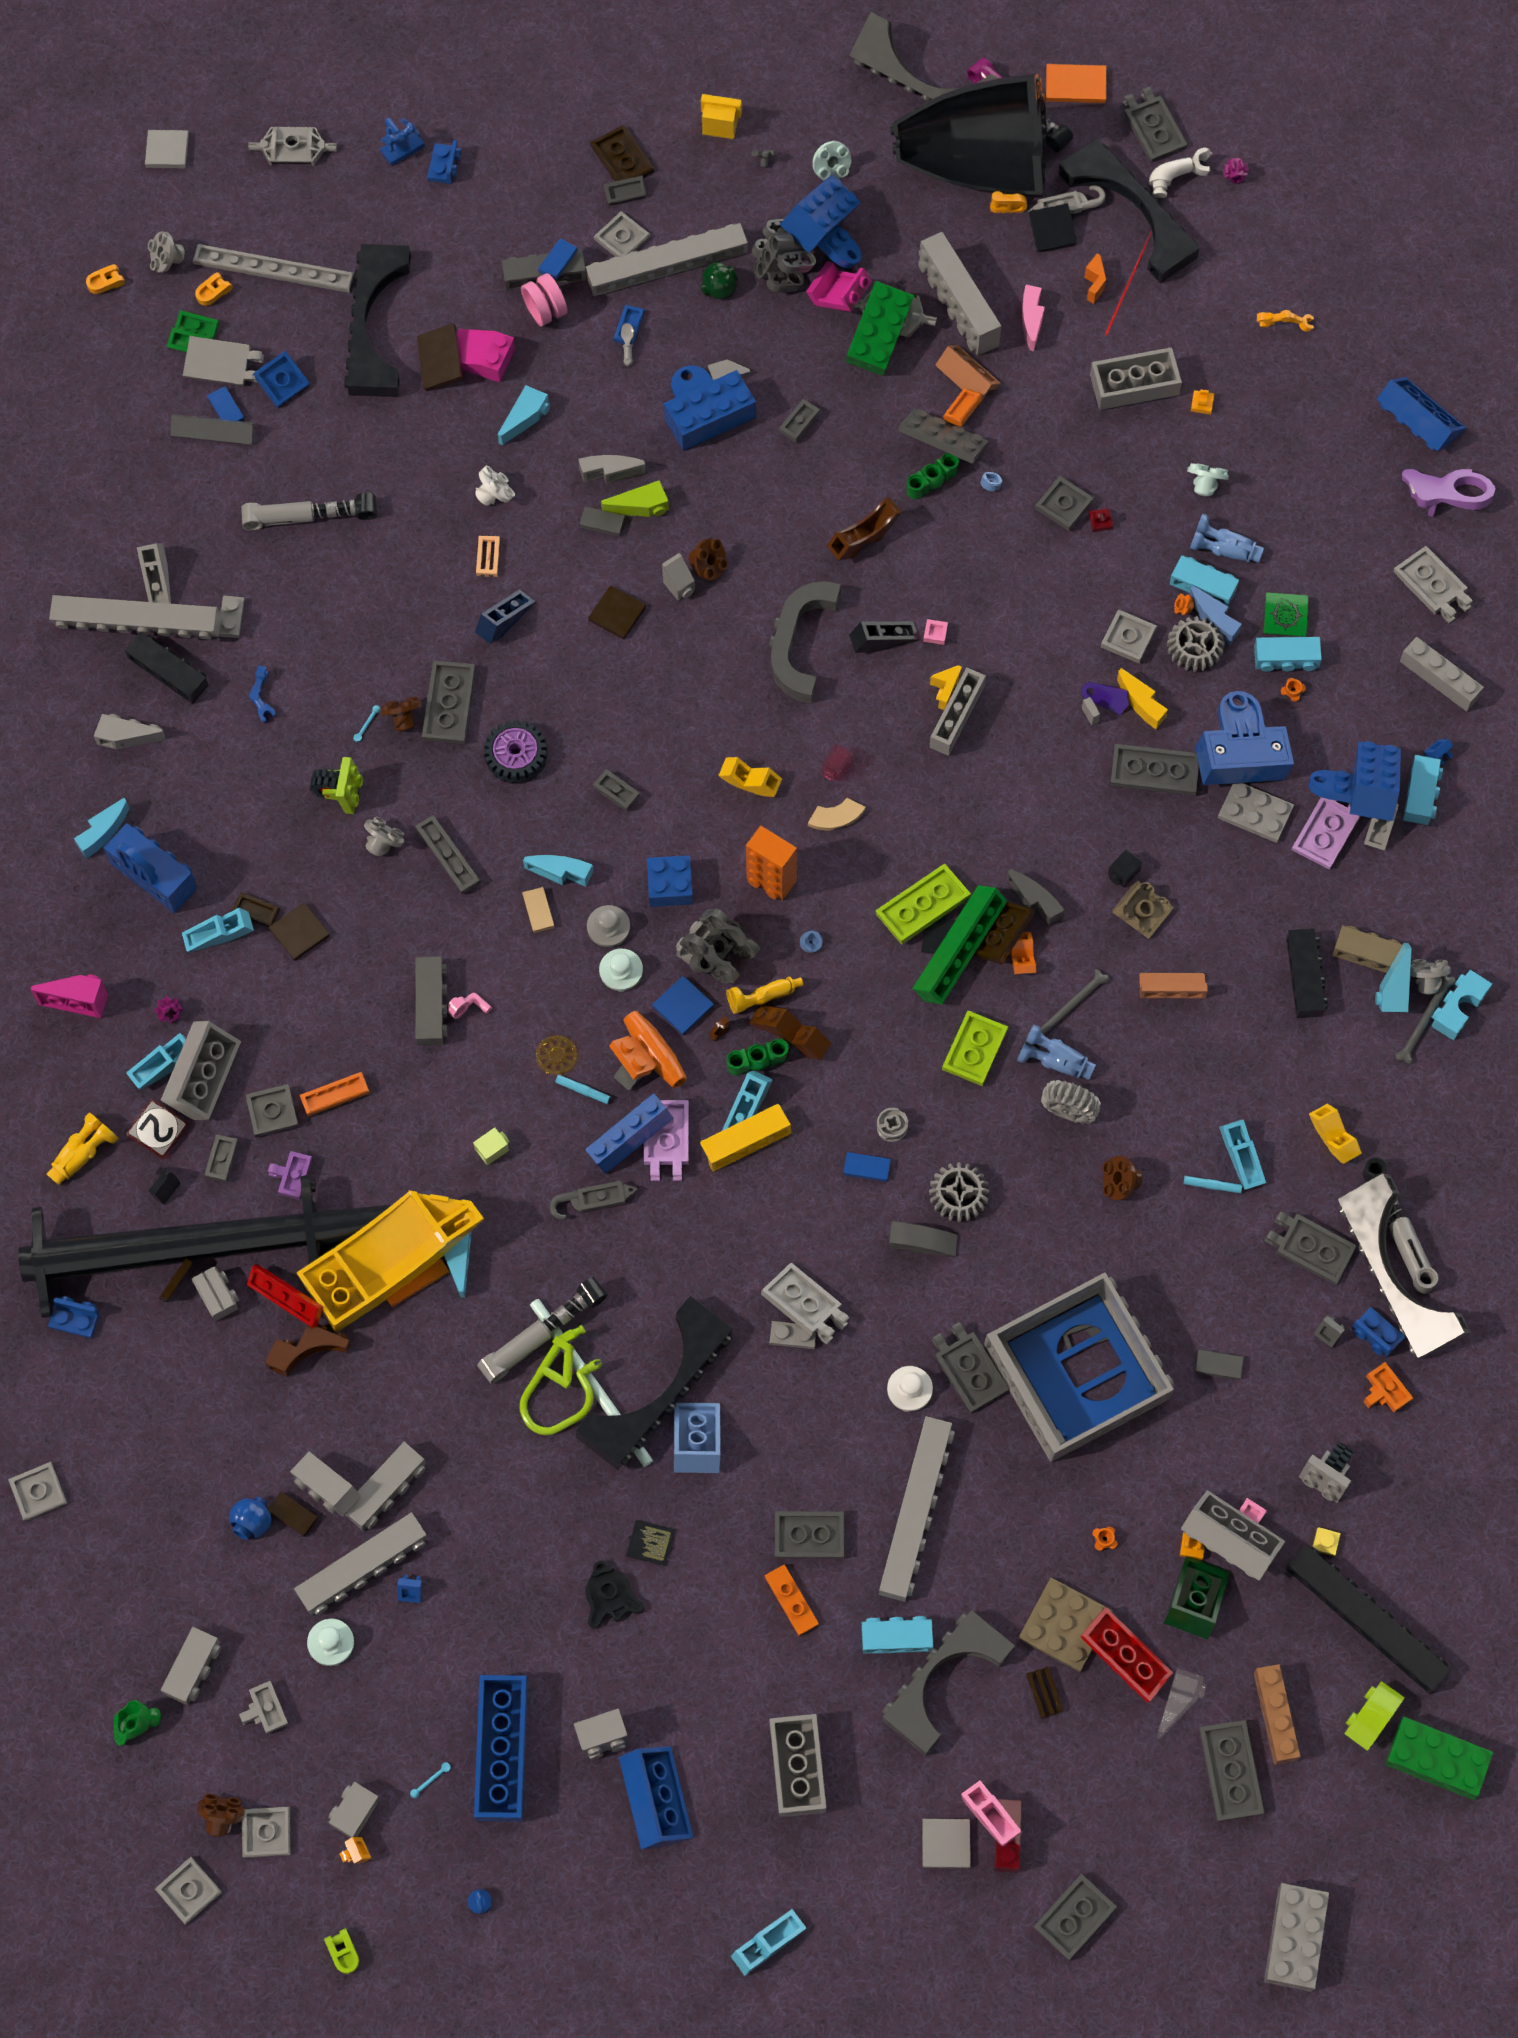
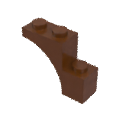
[826,497,902,561]
[749,1005,832,1060]
[265,1324,351,1377]

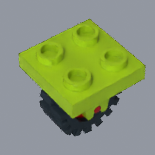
[309,757,363,814]

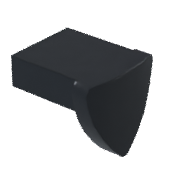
[149,1167,181,1205]

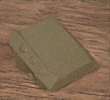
[1112,880,1174,939]

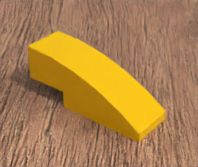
[1117,668,1168,729]

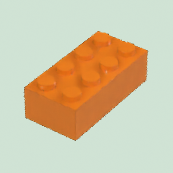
[746,825,797,901]

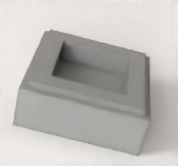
[1082,697,1100,725]

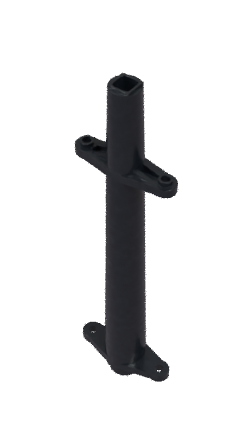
[18,1175,393,1318]

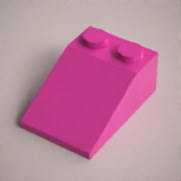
[457,329,516,383]
[31,975,108,1018]

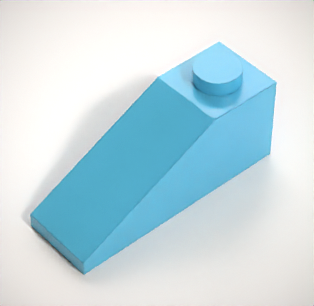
[498,385,550,445]
[1375,943,1411,1012]
[722,1070,773,1131]
[444,1232,471,1298]

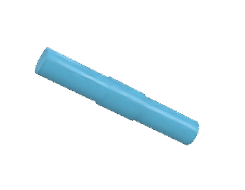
[555,1075,611,1104]
[1183,1176,1242,1193]

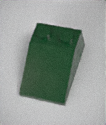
[1164,1556,1229,1640]

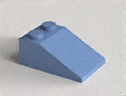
[674,1403,720,1473]

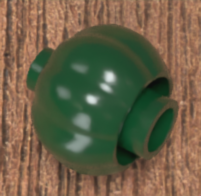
[700,262,738,300]

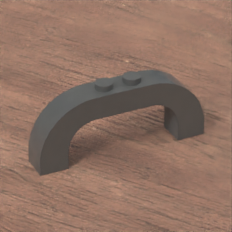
[769,581,841,703]

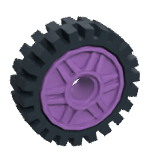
[484,720,547,784]

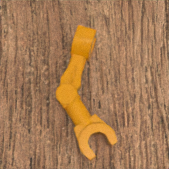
[1257,310,1313,332]

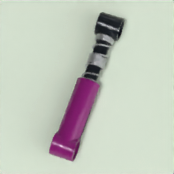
[967,58,1073,152]

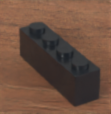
[125,632,209,704]
[1286,928,1328,1018]

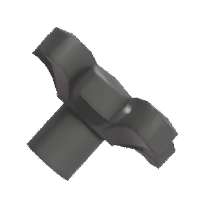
[751,149,777,167]

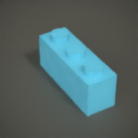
[1170,555,1239,606]
[1254,637,1321,672]
[1403,755,1443,825]
[861,1616,933,1654]

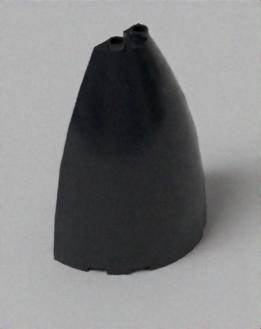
[891,74,1047,195]

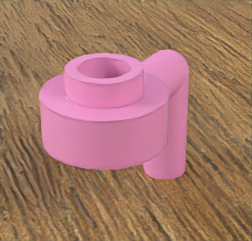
[448,993,492,1019]

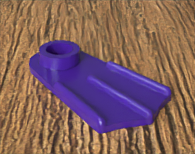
[1081,682,1130,715]

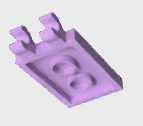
[1292,797,1360,870]
[644,1100,689,1181]

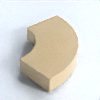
[808,798,866,831]

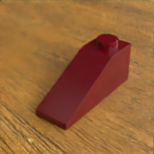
[994,1799,1021,1873]

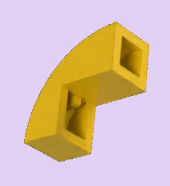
[718,757,782,797]
[1309,1104,1362,1164]

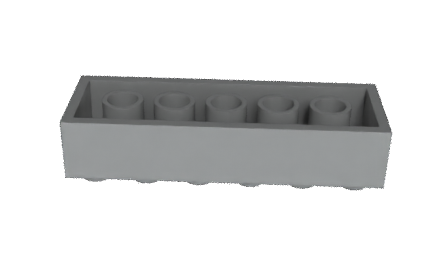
[918,232,1001,356]

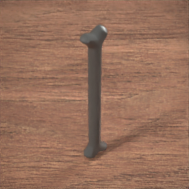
[1026,969,1109,1047]
[1395,976,1457,1064]

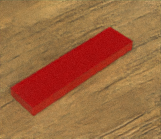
[247,1264,324,1328]

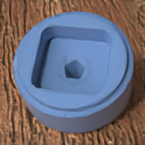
[980,472,1002,491]
[800,931,823,953]

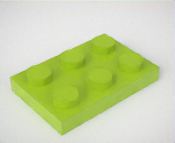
[942,1011,1008,1086]

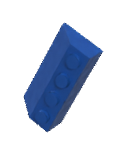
[1376,377,1467,451]
[619,1746,693,1850]

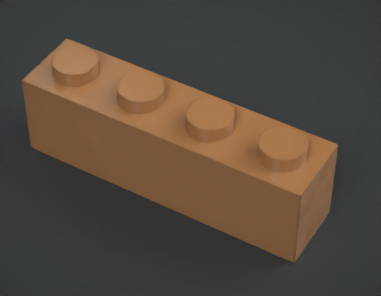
[1254,1664,1300,1765]

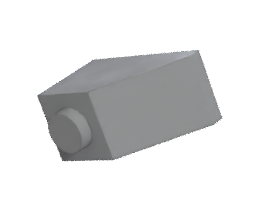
[662,553,695,600]

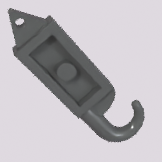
[549,1181,637,1219]

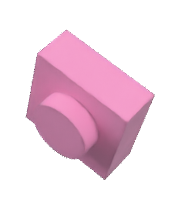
[923,619,948,645]
[1239,1498,1267,1524]

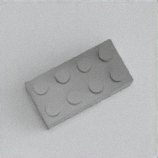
[1090,347,1182,410]
[161,1021,241,1120]
[1181,1490,1285,1581]
[769,1714,826,1818]
[1264,1883,1329,1992]

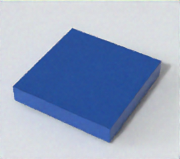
[252,350,310,408]
[652,976,714,1035]

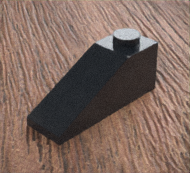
[849,621,919,653]

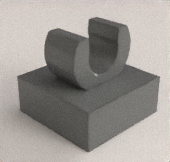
[1314,1316,1345,1348]

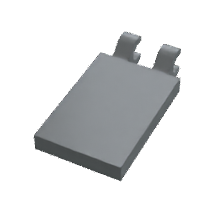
[183,336,264,386]
[1393,546,1473,623]
[761,1263,849,1344]

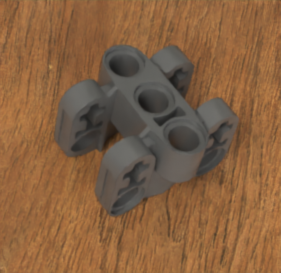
[752,219,816,293]
[680,908,760,984]

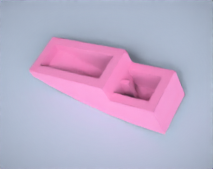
[1022,285,1045,351]
[961,1781,1022,1847]

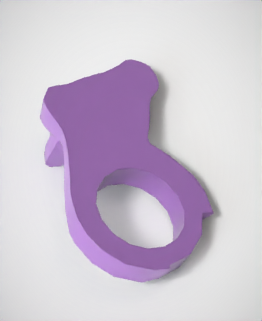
[1402,469,1496,517]

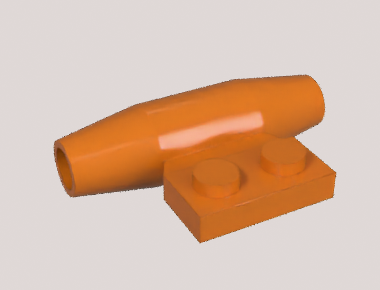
[609,1011,687,1088]

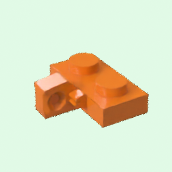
[1363,1362,1413,1412]

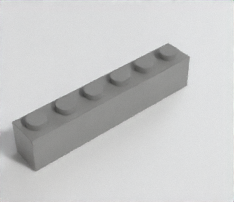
[294,1512,428,1615]

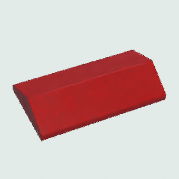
[1080,1607,1173,1703]

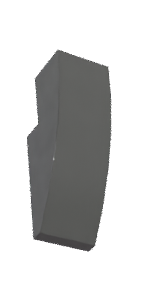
[1006,869,1064,926]
[889,1221,958,1257]

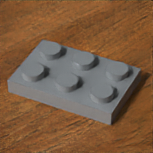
[1218,783,1294,843]

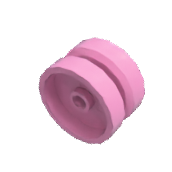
[521,273,568,327]

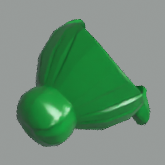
[113,1700,161,1746]

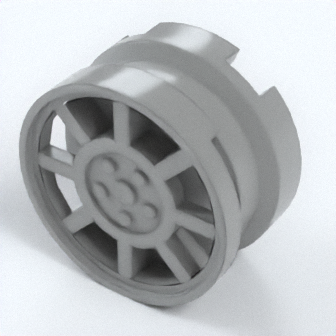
[877,1108,908,1142]

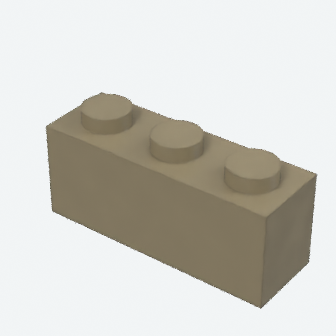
[1332,925,1402,973]

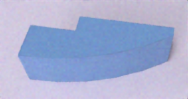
[1189,585,1242,645]

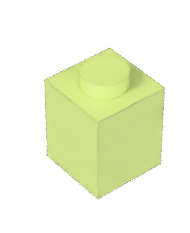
[473,1128,509,1166]

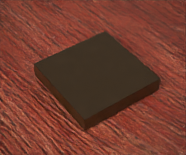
[588,585,646,640]
[269,902,330,961]

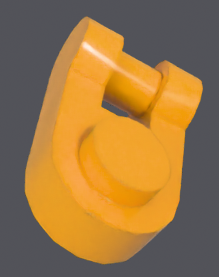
[990,191,1027,213]
[86,264,125,294]
[195,272,233,306]

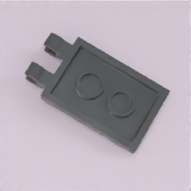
[1123,87,1187,162]
[1264,1212,1357,1285]
[931,1322,1009,1413]

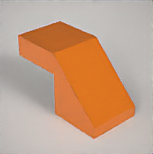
[1084,253,1106,304]
[1011,932,1036,974]

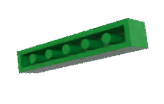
[912,885,1007,1005]

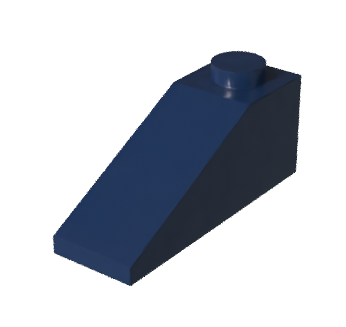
[475,589,535,644]

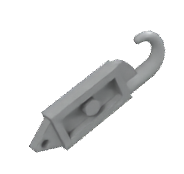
[1028,186,1106,214]

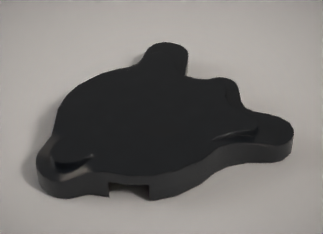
[585,1560,644,1629]

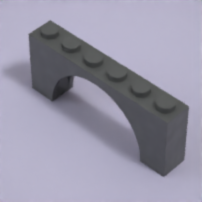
[882,1610,1015,1757]

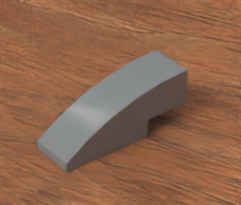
[578,455,646,484]

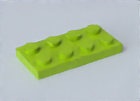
[875,864,971,945]

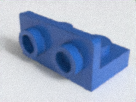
[427,140,461,184]
[48,1296,100,1339]
[1352,1307,1405,1358]

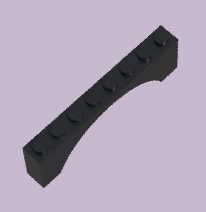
[1058,138,1199,284]
[344,244,411,397]
[576,1296,733,1470]

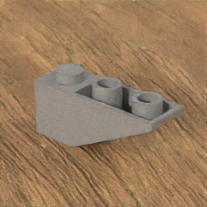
[94,714,166,749]

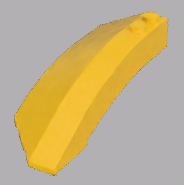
[297,1190,484,1333]

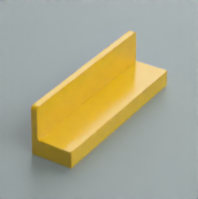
[700,1104,792,1172]

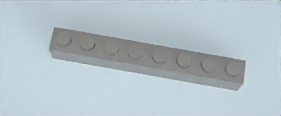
[586,223,748,296]
[49,595,221,639]
[879,1416,955,1602]

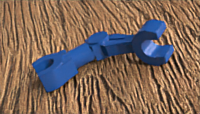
[249,665,277,724]

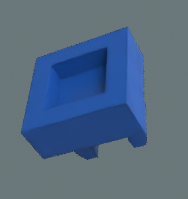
[1424,739,1453,765]
[397,1575,422,1603]

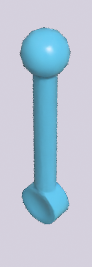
[353,705,381,742]
[410,1763,451,1798]

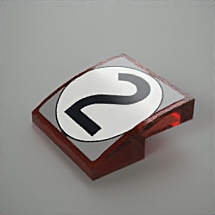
[125,1099,189,1159]

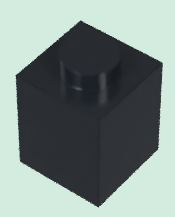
[1108,849,1142,888]

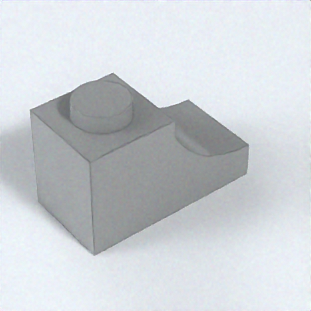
[1364,804,1399,850]

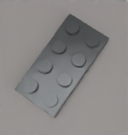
[898,408,988,464]
[422,660,475,744]
[1110,744,1199,796]
[1199,1720,1264,1822]

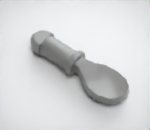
[621,323,634,367]

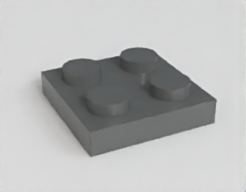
[1035,476,1093,531]
[245,1084,299,1138]

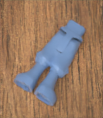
[1190,514,1264,563]
[1017,1024,1096,1080]

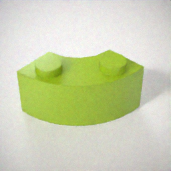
[1344,1681,1404,1751]

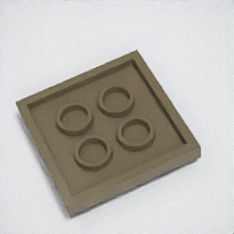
[1018,1578,1112,1672]

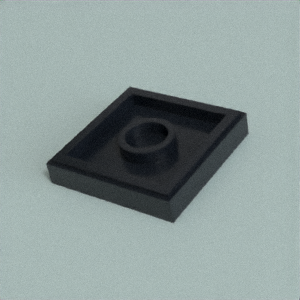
[1028,203,1077,252]

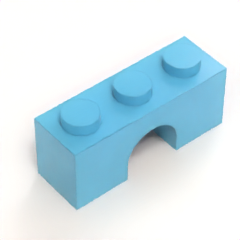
[1431,970,1492,1041]

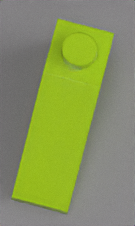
[601,481,669,517]

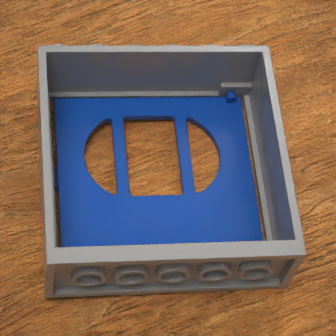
[984,1273,1174,1462]

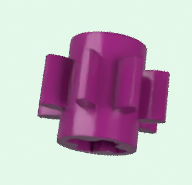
[1223,158,1249,183]
[154,995,183,1024]

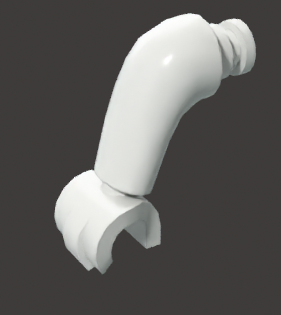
[1149,148,1212,198]

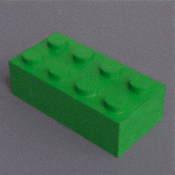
[845,281,914,376]
[1384,1716,1493,1800]

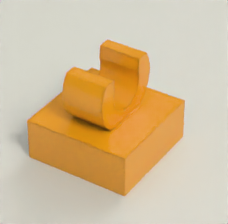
[1191,389,1214,415]
[1180,1532,1205,1560]
[340,1837,372,1863]

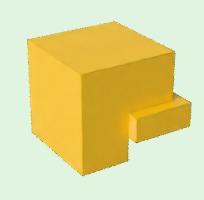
[701,94,742,139]

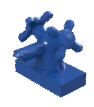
[380,118,425,166]

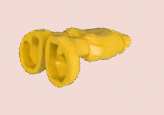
[726,976,803,1014]
[47,1113,119,1185]

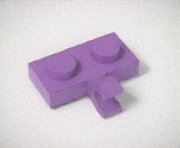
[268,1151,312,1200]

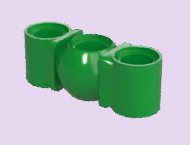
[906,453,959,499]
[726,1039,788,1076]

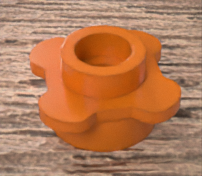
[1174,593,1194,615]
[1280,678,1306,702]
[1092,1526,1117,1551]

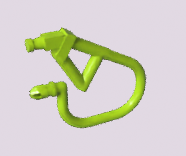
[520,1325,603,1435]

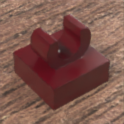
[1089,508,1113,532]

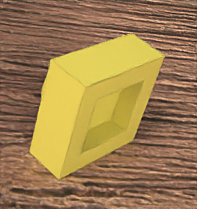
[1313,1527,1340,1557]

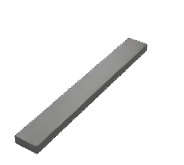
[193,244,355,293]

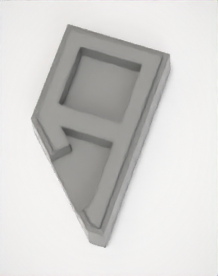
[708,360,750,380]

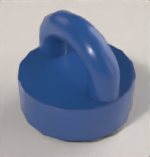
[468,1889,492,1914]

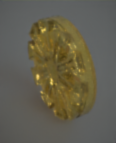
[536,1035,577,1075]

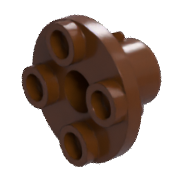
[689,538,728,580]
[379,696,422,731]
[1102,1156,1143,1201]
[197,1793,245,1837]

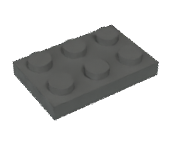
[775,1511,844,1559]
[1033,1874,1117,1961]

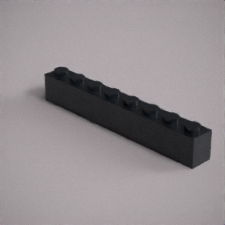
[1286,1545,1450,1694]

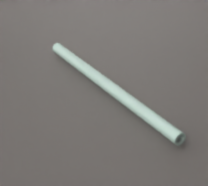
[530,1299,653,1467]

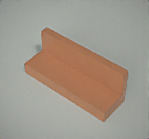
[936,345,1001,403]
[1139,973,1208,998]

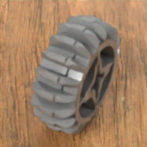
[1167,616,1225,672]
[1041,1080,1101,1124]
[929,1162,989,1222]

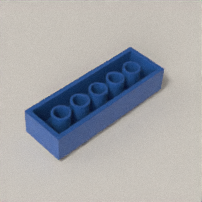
[474,1675,528,1822]

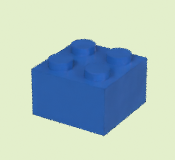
[647,855,693,907]

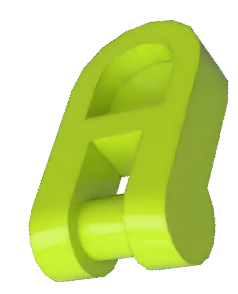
[324,1928,359,1974]

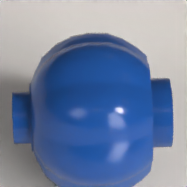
[229,1497,272,1540]

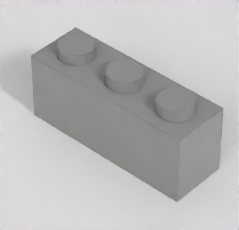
[290,1452,361,1517]
[161,1627,221,1706]

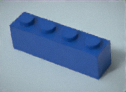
[585,1093,674,1174]

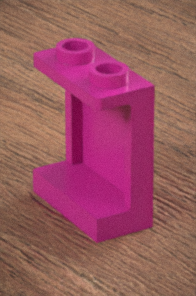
[806,261,872,312]

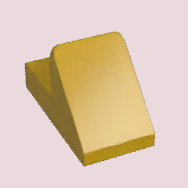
[930,666,962,710]

